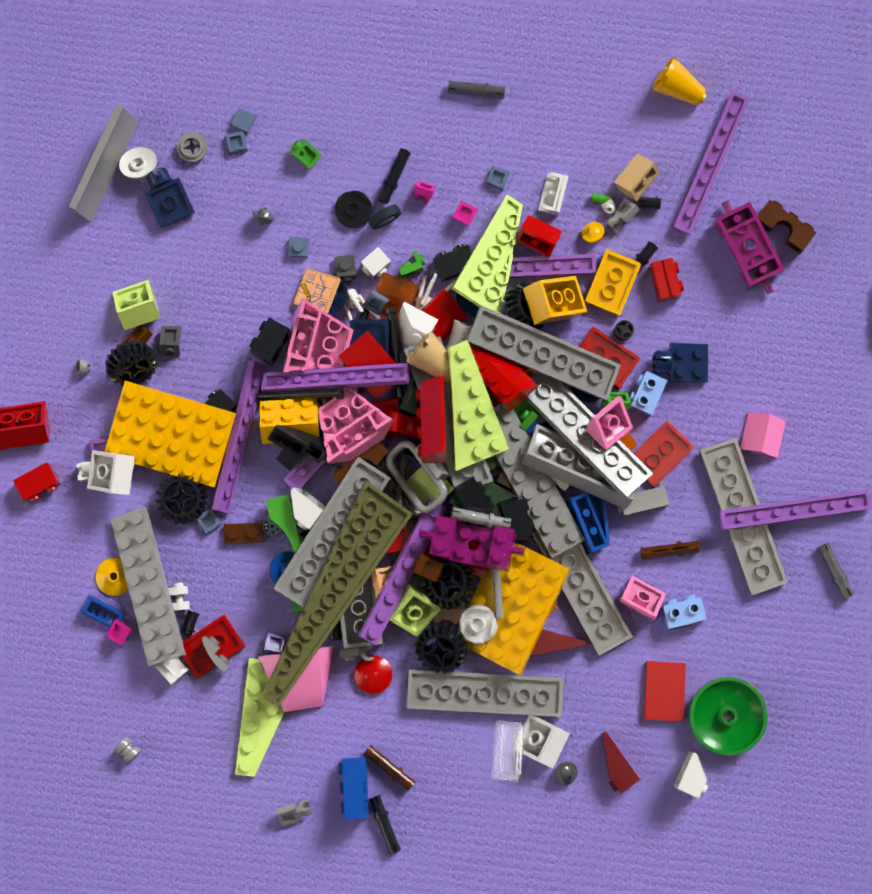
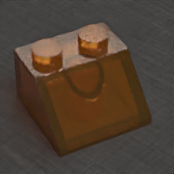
[376,272,419,320]

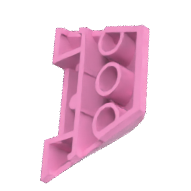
[283,298,353,372]
[318,388,393,464]
[258,646,334,712]

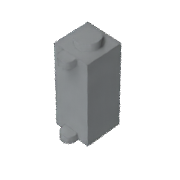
[616,481,669,516]

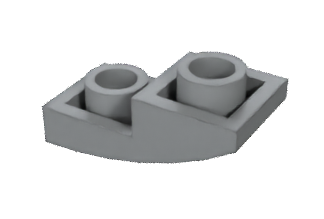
[202,636,231,673]

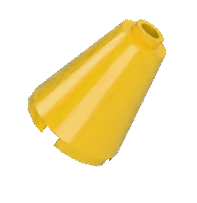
[652,57,707,105]

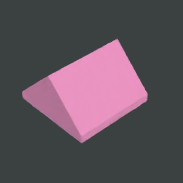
[585,396,633,450]
[740,412,786,458]
[618,576,666,620]

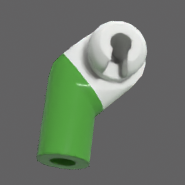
[591,193,616,214]

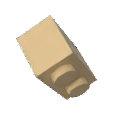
[614,153,660,201]

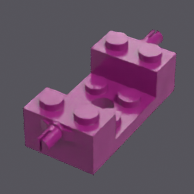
[713,200,785,295]
[420,516,525,572]

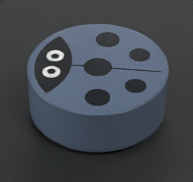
[263,517,282,536]

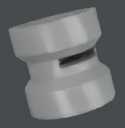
[114,737,141,764]

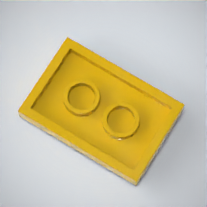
[585,249,642,317]

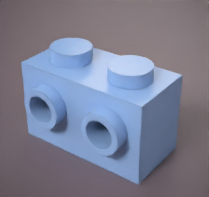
[630,371,667,417]
[661,594,706,629]

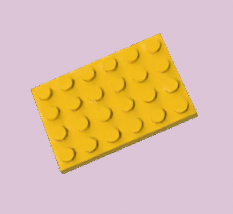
[105,381,237,487]
[458,542,571,675]

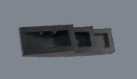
[267,424,342,468]

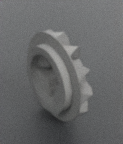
[177,132,207,163]

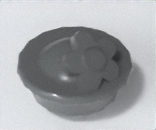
[252,207,275,225]
[555,761,578,785]

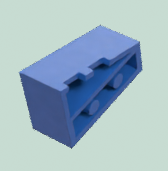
[565,492,610,555]
[339,757,369,820]

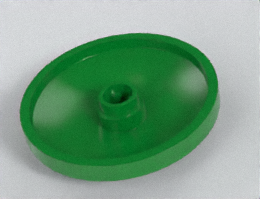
[689,677,768,756]

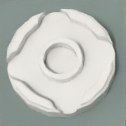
[459,605,498,644]

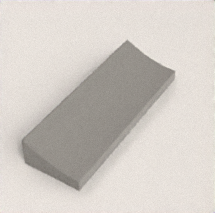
[68,104,139,222]
[521,424,636,509]

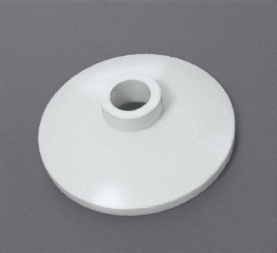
[119,147,157,179]

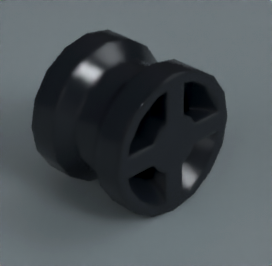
[614,320,634,341]

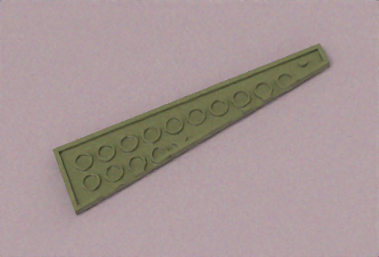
[261,480,413,708]

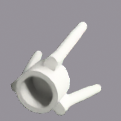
[414,274,456,310]
[343,289,382,324]

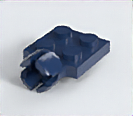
[144,167,195,228]
[350,319,389,354]
[652,343,708,383]

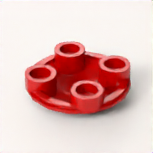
[354,655,393,694]

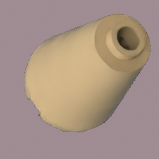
[406,331,451,383]

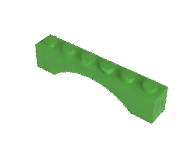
[266,495,304,614]

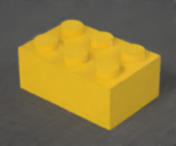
[523,276,587,325]
[260,398,320,444]

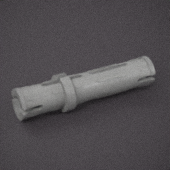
[451,507,511,529]

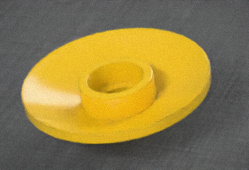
[96,557,129,596]

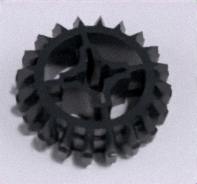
[503,282,546,330]
[105,340,157,387]
[156,473,208,524]
[425,560,477,610]
[415,623,467,675]

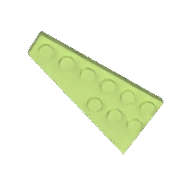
[451,195,523,314]
[448,340,509,471]
[235,658,285,777]

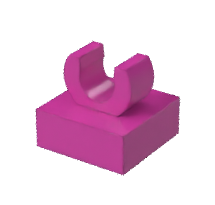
[413,180,436,204]
[452,201,478,227]
[106,619,133,645]

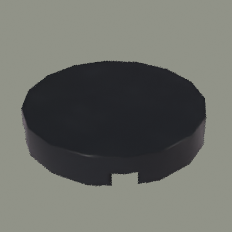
[335,191,372,228]

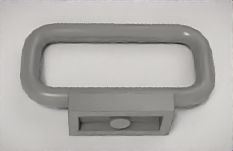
[385,441,450,514]

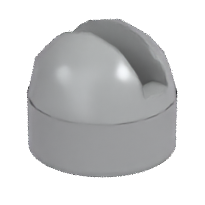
[75,359,91,375]

